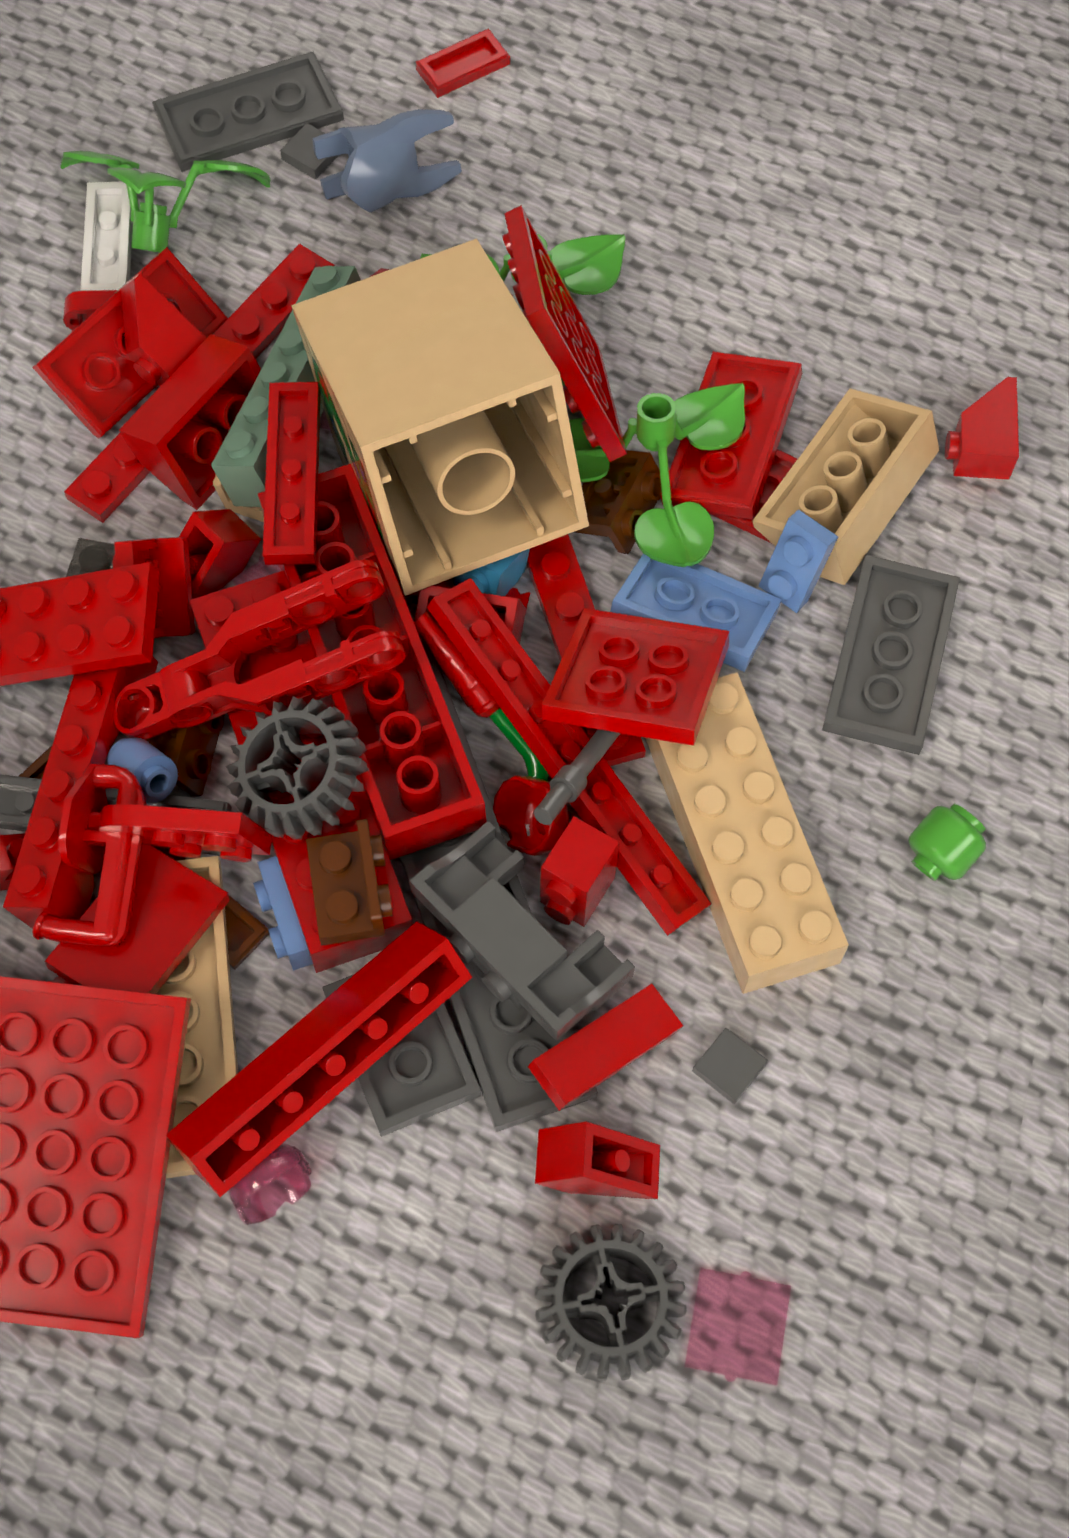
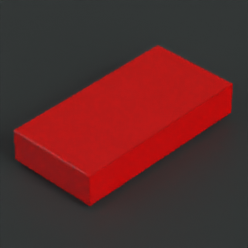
[416,28,510,98]

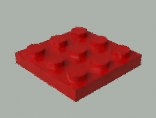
[542,608,730,746]

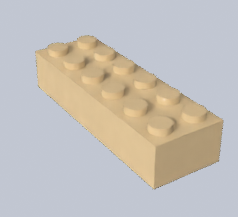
[645,672,849,994]

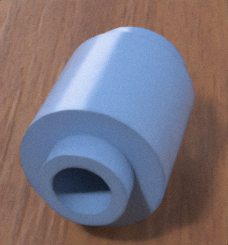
[107,738,178,804]

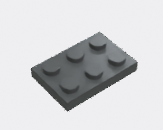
[322,975,481,1137]

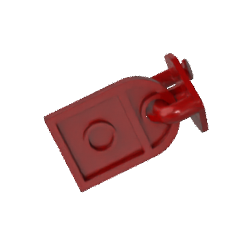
[32,764,273,947]

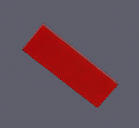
[527,984,683,1111]

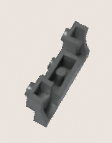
[409,821,635,1041]

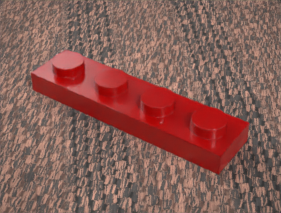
[263,382,321,565]

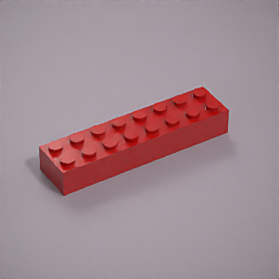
[257,463,487,860]
[189,570,413,973]

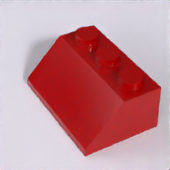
[119,334,261,510]

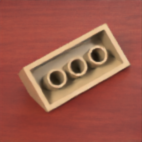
[752,388,939,585]

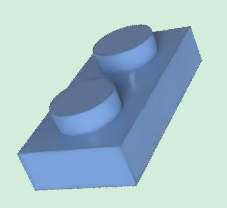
[759,509,838,613]
[253,856,313,971]

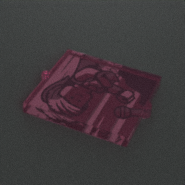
[684,1268,791,1386]

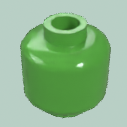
[909,803,986,881]

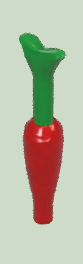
[414,611,549,781]

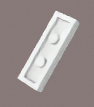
[80,182,133,291]

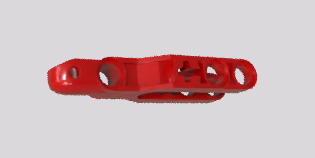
[113,559,406,740]

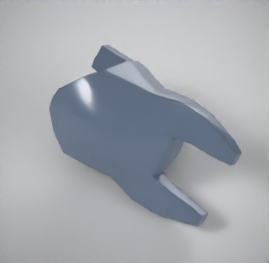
[313,109,461,213]

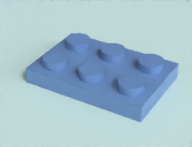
[610,553,782,672]

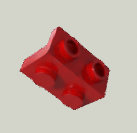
[113,537,195,638]

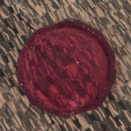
[228,1143,312,1225]

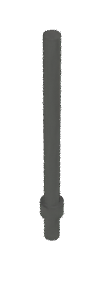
[534,729,620,825]

